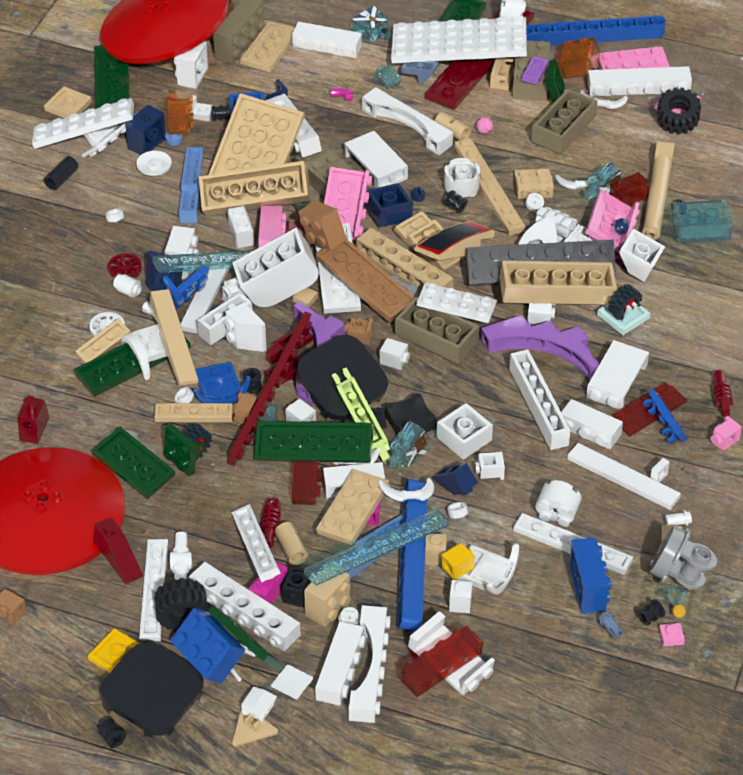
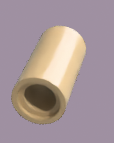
[435,112,471,141]
[275,522,308,565]

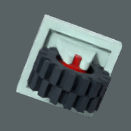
[597,284,651,335]

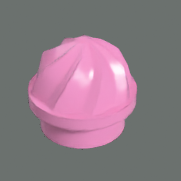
[476,117,493,134]

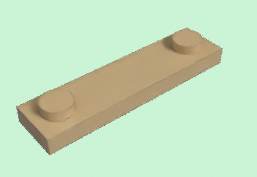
[154,403,233,422]

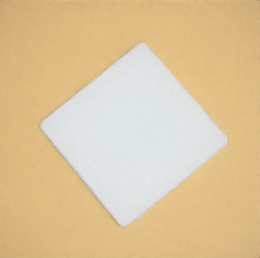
[271,665,313,699]

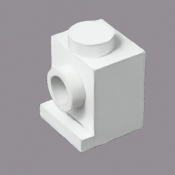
[475,452,505,480]

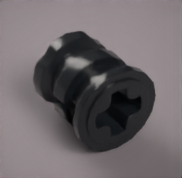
[212,104,230,121]
[444,190,468,213]
[243,368,262,394]
[637,599,665,625]
[98,719,126,748]

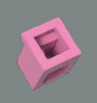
[710,416,742,451]

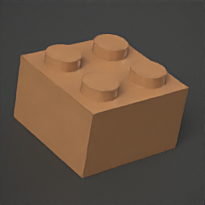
[298,201,347,250]

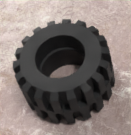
[657,87,701,135]
[154,578,209,631]

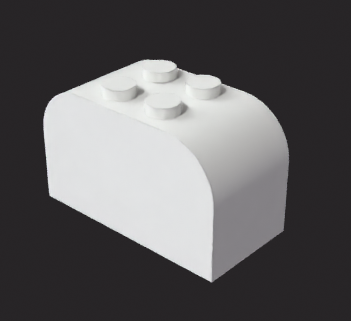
[232,227,319,307]

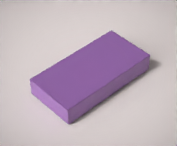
[522,56,549,85]

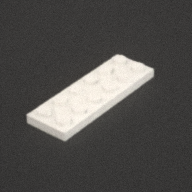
[32,98,134,149]
[315,223,361,314]

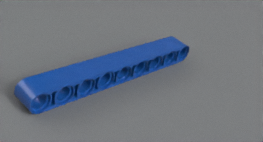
[526,16,666,46]
[397,479,427,632]

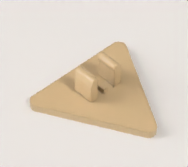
[232,707,278,747]

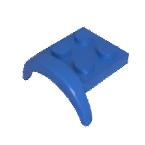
[163,265,209,310]
[194,362,250,403]

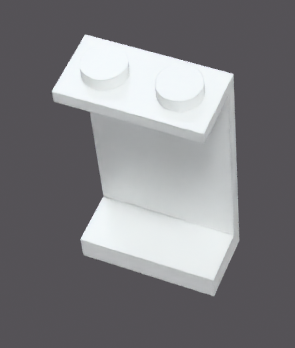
[345,131,408,188]
[587,340,649,410]
[408,611,495,696]

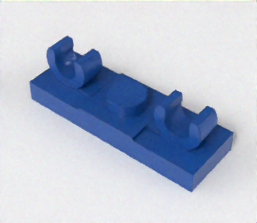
[643,389,688,444]

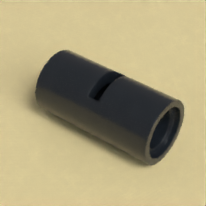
[44,156,79,190]

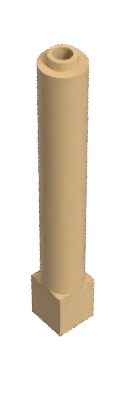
[642,141,675,240]

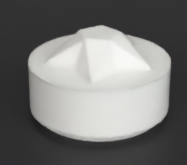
[525,193,544,212]
[105,209,124,223]
[175,387,194,403]
[447,502,468,519]
[338,607,360,625]

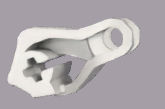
[518,207,577,245]

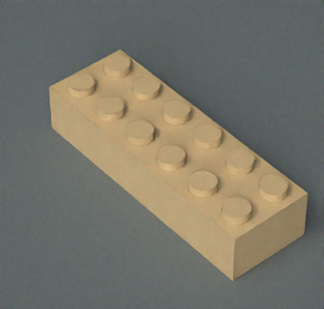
[199,161,311,216]
[499,261,617,305]

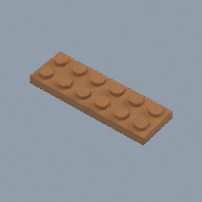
[316,239,415,323]

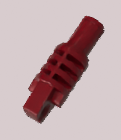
[713,370,734,417]
[261,498,281,548]

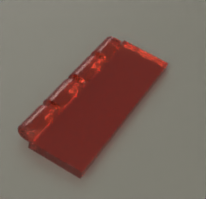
[612,382,687,437]

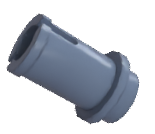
[599,612,624,639]

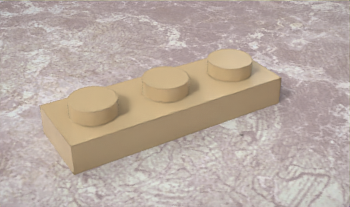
[75,319,131,364]

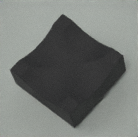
[385,393,437,438]

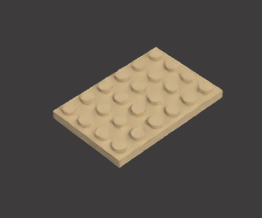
[209,93,305,210]

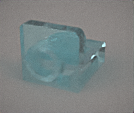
[374,64,402,90]

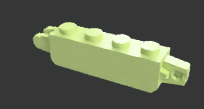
[332,368,390,464]

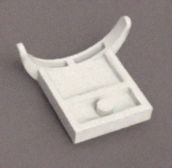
[121,324,168,380]
[457,543,519,595]

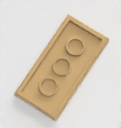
[240,21,295,72]

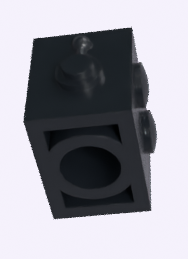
[282,566,312,608]

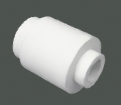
[113,274,142,298]

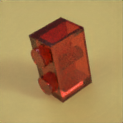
[609,172,649,206]
[292,461,322,505]

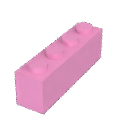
[259,206,286,248]

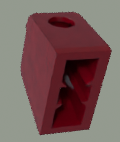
[18,396,50,444]

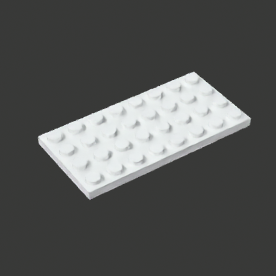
[391,16,527,63]

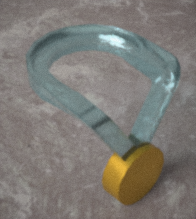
[659,587,688,618]

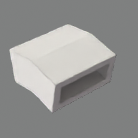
[241,687,277,722]

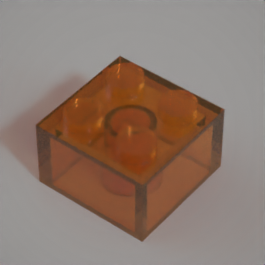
[558,37,600,79]
[167,90,194,134]

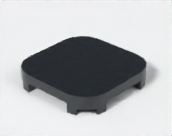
[296,335,388,422]
[101,642,203,738]

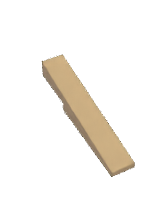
[150,289,198,386]

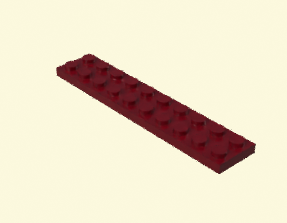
[425,9,534,110]

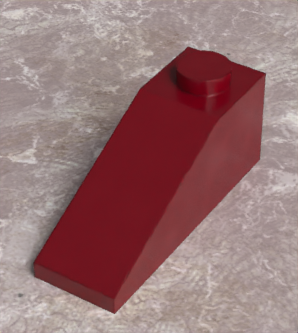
[93,519,143,585]

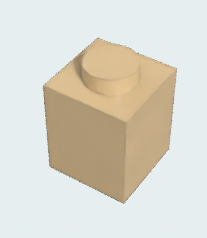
[425,534,447,565]

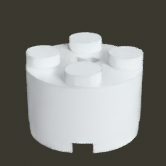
[499,0,526,19]
[444,158,480,197]
[536,480,582,527]

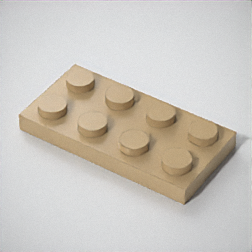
[316,469,390,546]

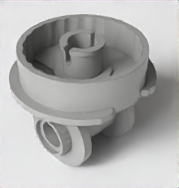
[649,525,717,590]

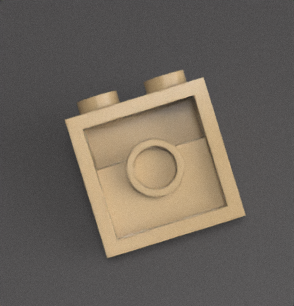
[514,169,554,199]

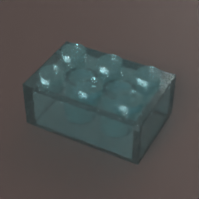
[672,200,733,243]

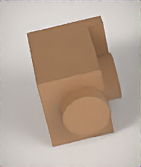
[345,318,373,345]
[232,392,257,425]
[0,589,27,626]

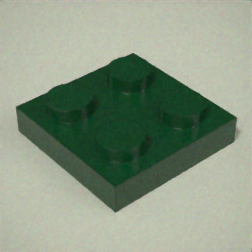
[545,59,565,102]

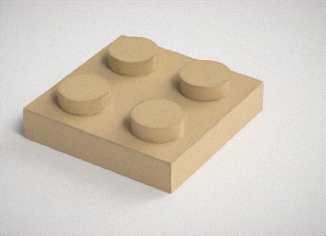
[44,86,92,118]

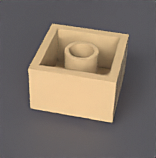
[304,563,351,627]

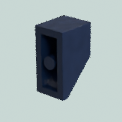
[432,463,478,495]

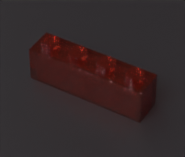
[401,625,484,697]

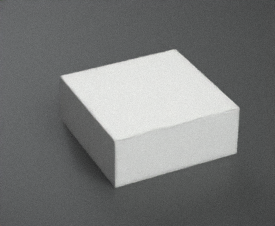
[650,458,670,483]

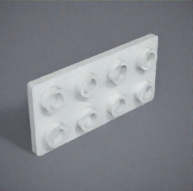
[82,110,140,158]
[416,283,497,323]

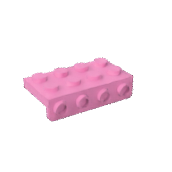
[324,167,372,242]
[585,189,640,253]

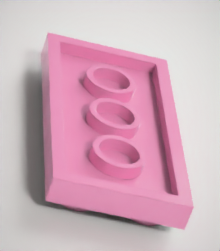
[597,47,670,70]

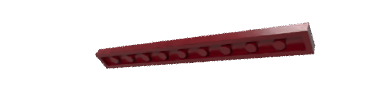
[227,311,313,467]

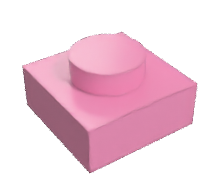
[659,623,685,647]

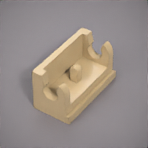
[490,57,515,90]

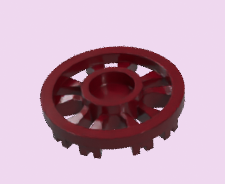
[107,253,142,278]

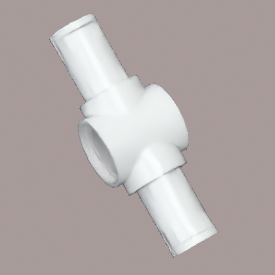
[170,532,192,580]

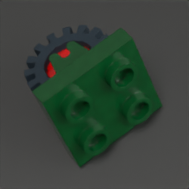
[164,423,212,476]

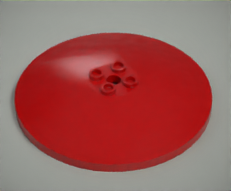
[100,0,229,64]
[0,447,125,575]

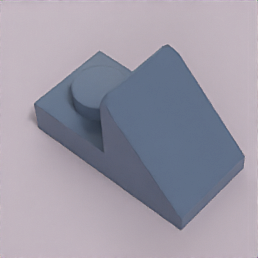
[401,61,439,85]

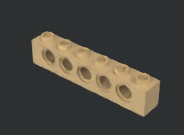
[356,228,453,291]

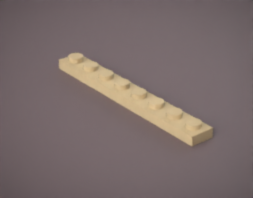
[454,138,526,236]

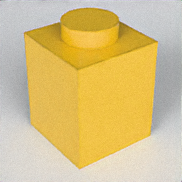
[442,543,475,580]

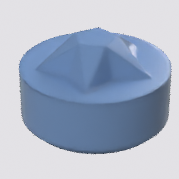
[165,130,183,146]

